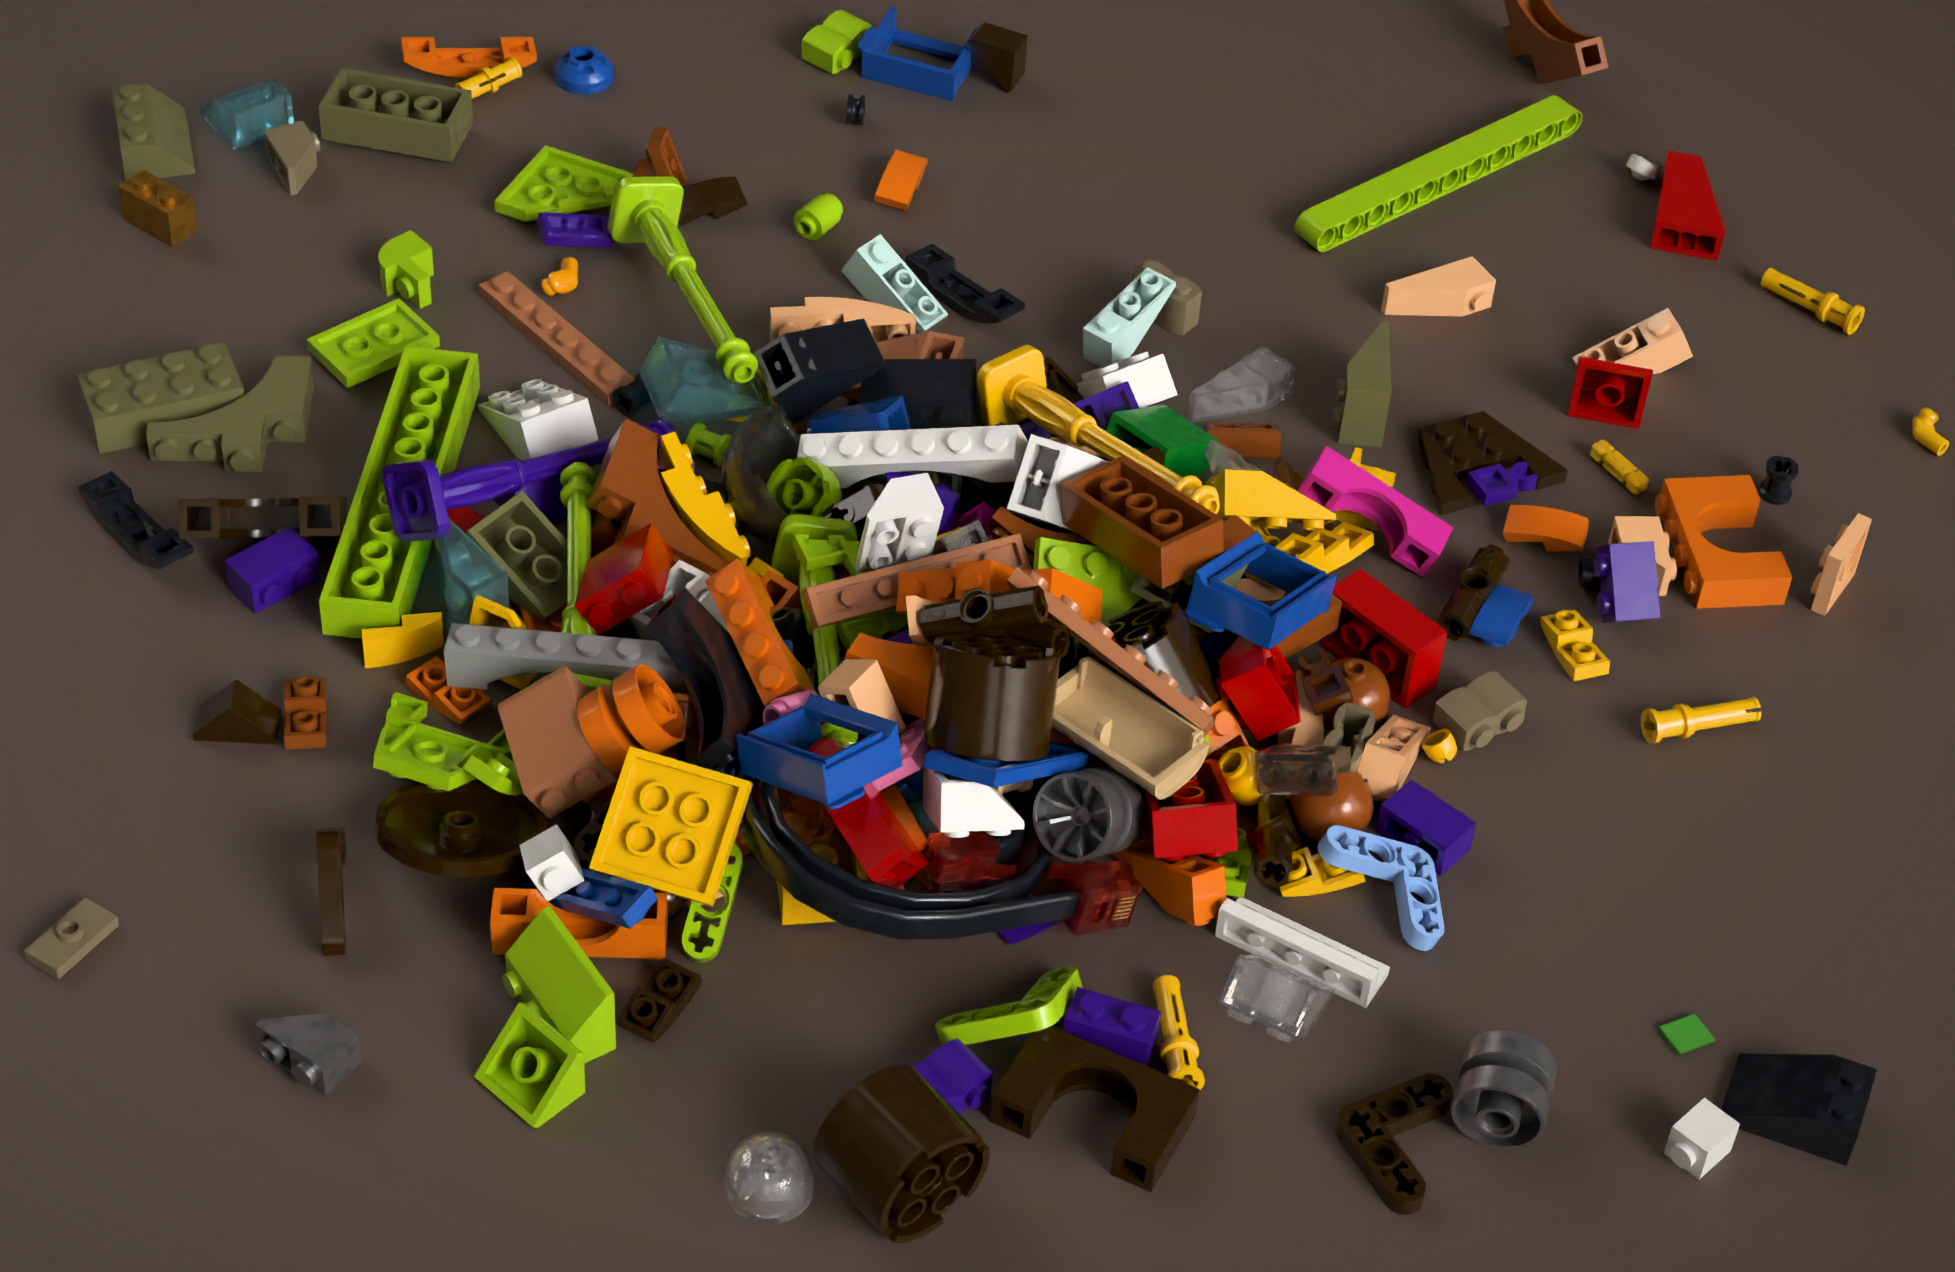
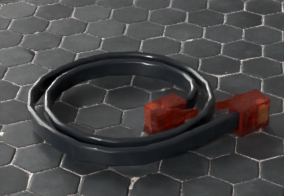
[734,733,1143,940]

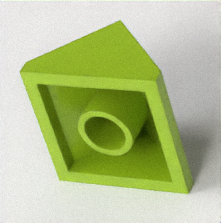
[474,1002,586,1128]

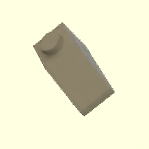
[263,120,320,196]

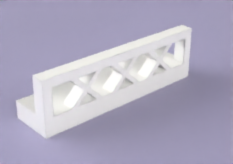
[1215,897,1390,1008]

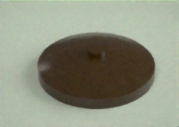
[375,780,546,877]

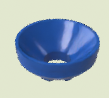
[554,46,614,95]

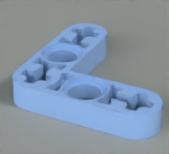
[1318,825,1444,951]

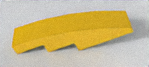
[1245,522,1374,588]

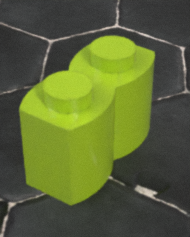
[801,10,873,74]

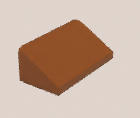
[1204,422,1281,458]

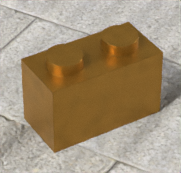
[118,169,198,247]

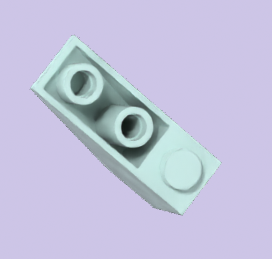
[841,234,948,332]
[1083,267,1176,368]

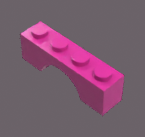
[1297,446,1454,577]

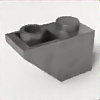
[255,1013,362,1096]

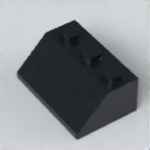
[859,358,977,429]

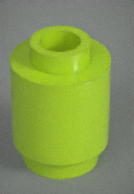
[794,193,843,241]

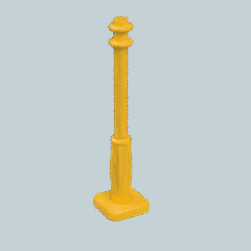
[977,345,1220,514]

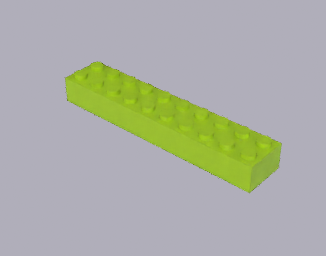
[319,346,480,639]

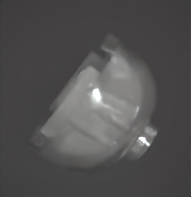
[724,1130,815,1223]

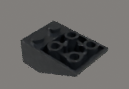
[753,318,887,425]

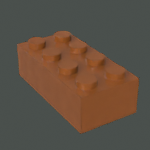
[1061,456,1224,589]

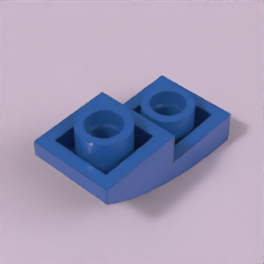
[1469,584,1534,646]

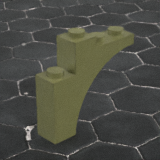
[146,356,314,472]

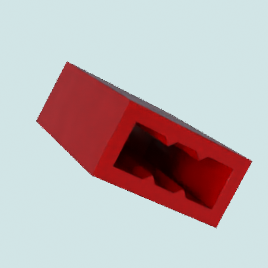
[574,523,674,635]

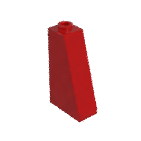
[1650,150,1725,261]
[807,737,929,888]

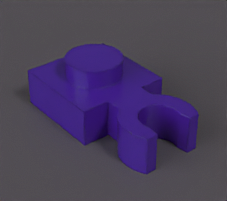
[1466,462,1538,506]

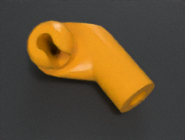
[541,257,578,296]

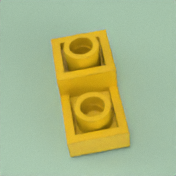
[1540,610,1610,681]
[362,612,444,669]
[1279,847,1366,897]

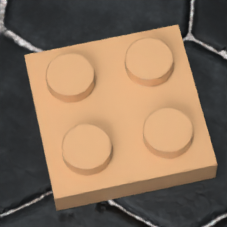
[1810,513,1872,616]

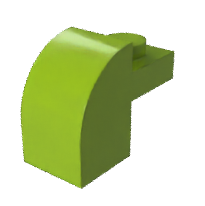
[378,230,434,309]

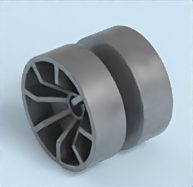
[1033,766,1144,862]
[1451,1030,1557,1149]

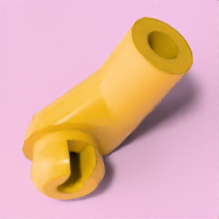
[1912,407,1949,456]

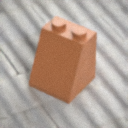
[498,665,617,819]

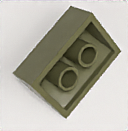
[112,84,195,181]

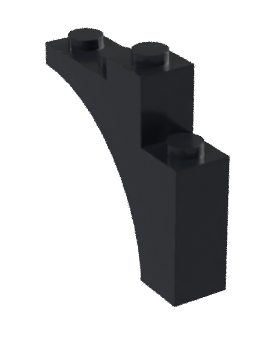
[646,587,765,769]

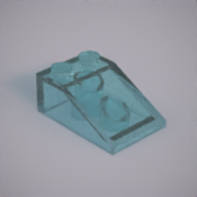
[639,337,773,425]
[434,519,509,631]

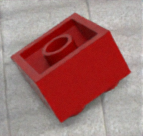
[1567,357,1653,429]
[1216,636,1301,741]

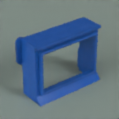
[858,7,981,102]
[1185,531,1337,650]
[736,694,903,810]

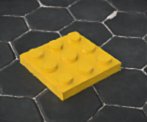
[589,746,753,907]

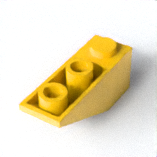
[1216,469,1336,531]

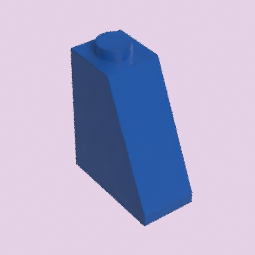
[807,395,911,434]

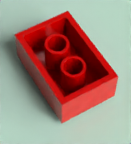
[1319,569,1447,709]
[1135,759,1238,861]

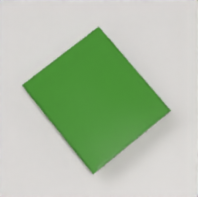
[1658,1013,1716,1055]

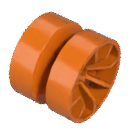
[577,664,686,774]

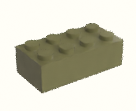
[318,68,473,162]
[77,342,244,454]

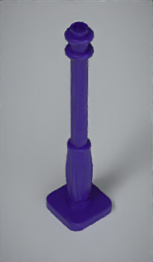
[382,418,676,542]

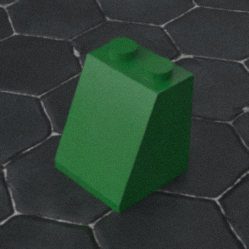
[1105,404,1219,478]

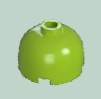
[765,457,842,528]

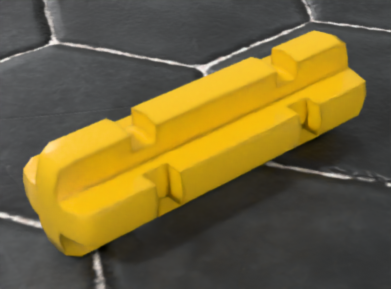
[1590,439,1649,495]

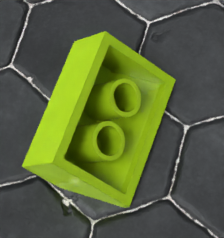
[502,905,616,1064]

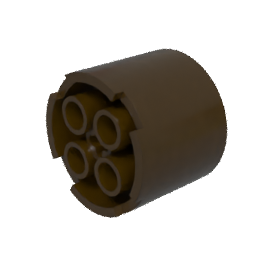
[1074,601,1220,707]
[923,634,1061,761]
[813,1064,990,1243]

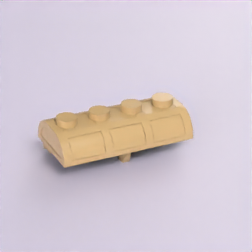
[1052,656,1209,800]

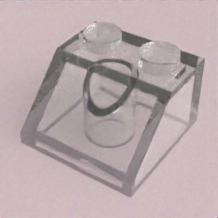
[1218,955,1335,1043]

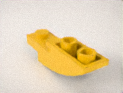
[659,431,751,565]

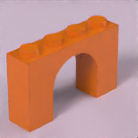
[1655,475,1792,609]

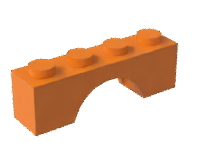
[705,558,816,707]
[490,888,668,959]

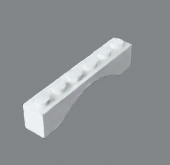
[797,425,1028,488]

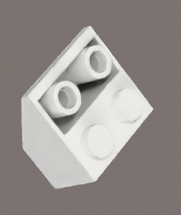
[1077,351,1178,408]
[1007,434,1109,534]
[855,473,944,572]
[923,767,1024,838]

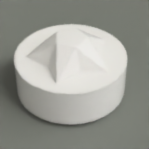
[1626,154,1661,181]

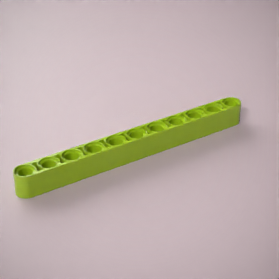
[1294,95,1582,252]

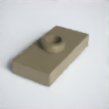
[24,897,119,980]

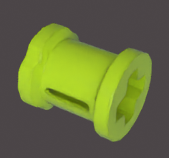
[686,423,734,467]

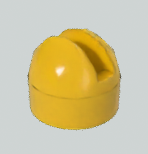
[1421,729,1457,764]

